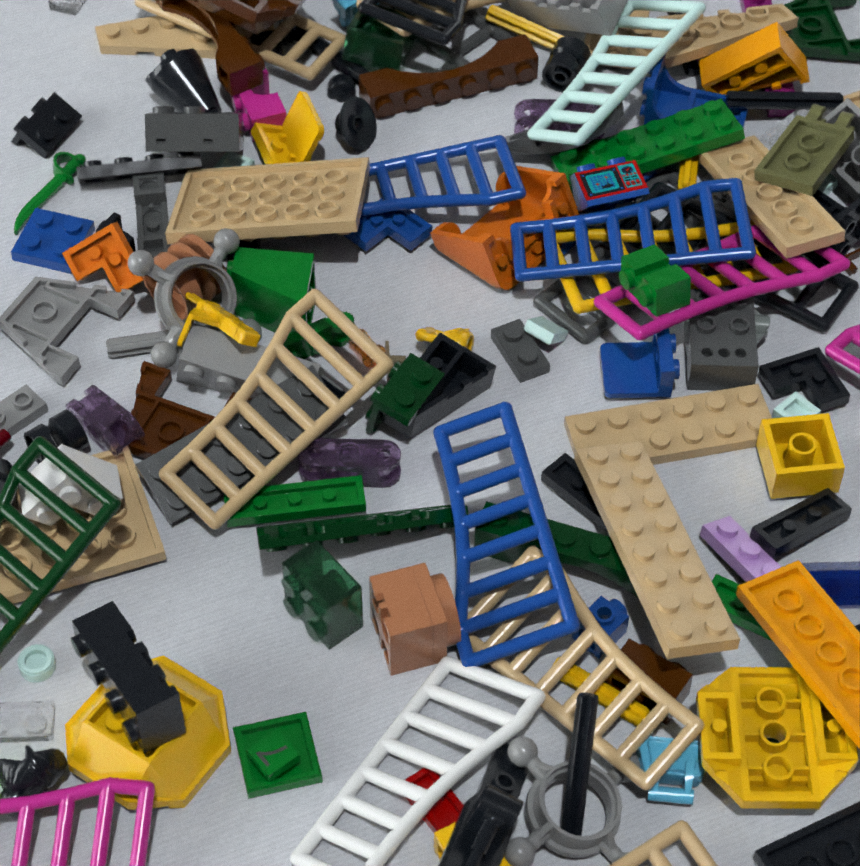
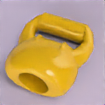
[415,327,474,351]

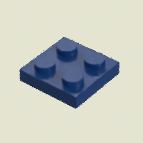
[11,208,95,274]

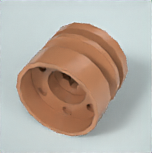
[142,234,226,320]

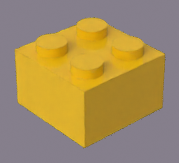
[756,413,845,499]

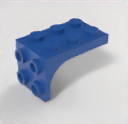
[640,54,749,128]

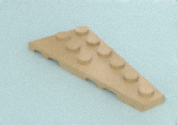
[615,4,798,75]

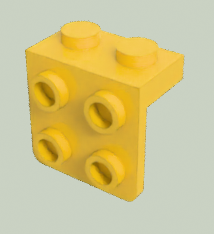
[250,91,324,164]

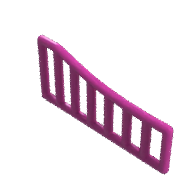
[594,224,850,341]
[0,777,155,866]

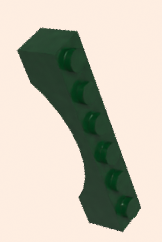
[474,501,639,599]

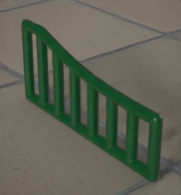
[0,436,121,654]

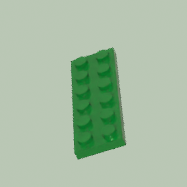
[550,98,745,197]

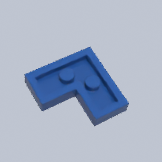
[344,198,432,251]

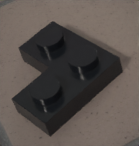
[758,347,850,412]

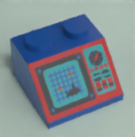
[569,157,650,213]

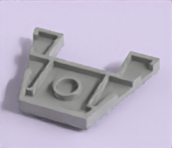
[0,277,135,385]

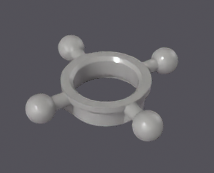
[127,228,262,368]
[504,737,642,866]

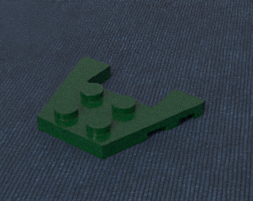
[784,0,860,61]

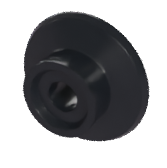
[335,96,377,151]

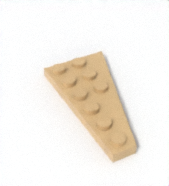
[95,16,284,59]

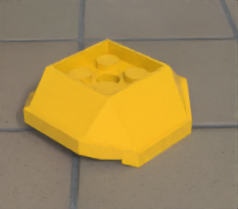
[65,655,231,810]
[696,667,859,809]

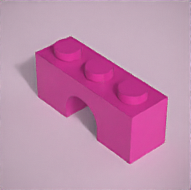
[225,67,287,143]

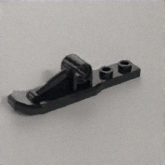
[438,743,529,866]

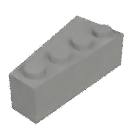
[508,0,628,36]
[176,323,321,399]

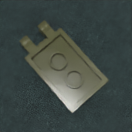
[754,104,855,196]

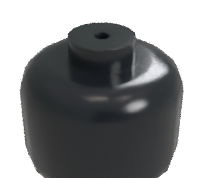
[327,74,356,102]

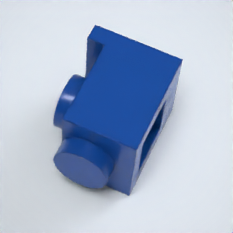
[572,596,629,659]

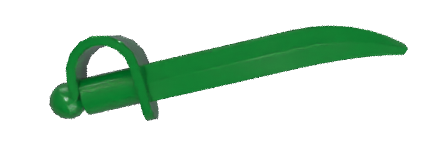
[14,152,86,235]

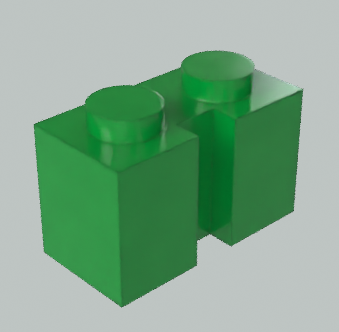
[619,244,691,317]

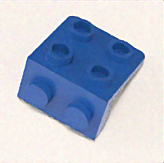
[600,328,680,398]

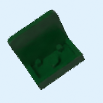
[365,353,445,435]

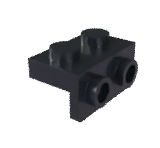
[11,92,82,158]

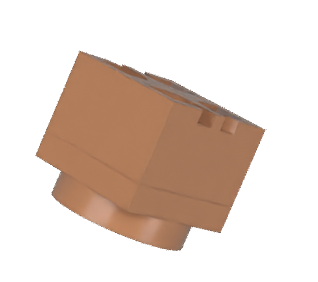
[369,562,461,676]

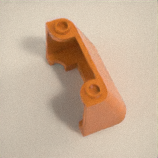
[430,166,579,290]

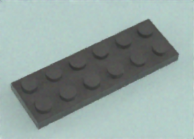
[135,365,348,526]

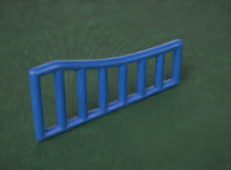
[361,135,526,217]
[510,178,756,282]
[433,401,580,667]

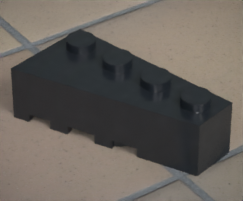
[70,601,186,754]

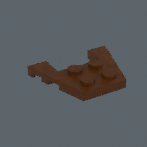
[124,361,252,459]

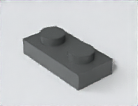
[491,319,550,383]

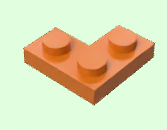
[62,222,144,292]

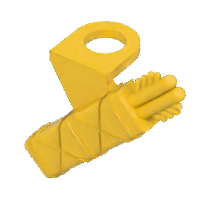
[177,292,260,347]

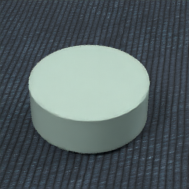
[17,644,56,683]

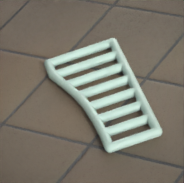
[527,0,706,146]

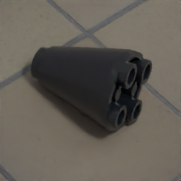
[145,49,221,112]

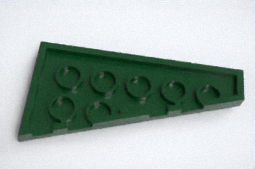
[256,504,468,552]

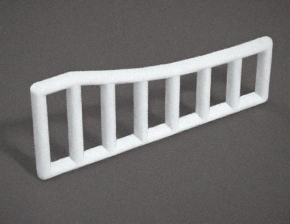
[290,656,546,866]

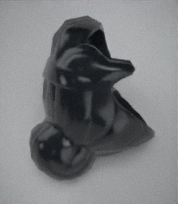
[0,745,67,817]

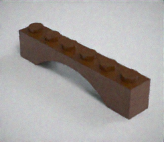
[155,0,265,96]
[359,34,539,119]

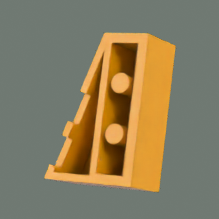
[699,22,810,95]

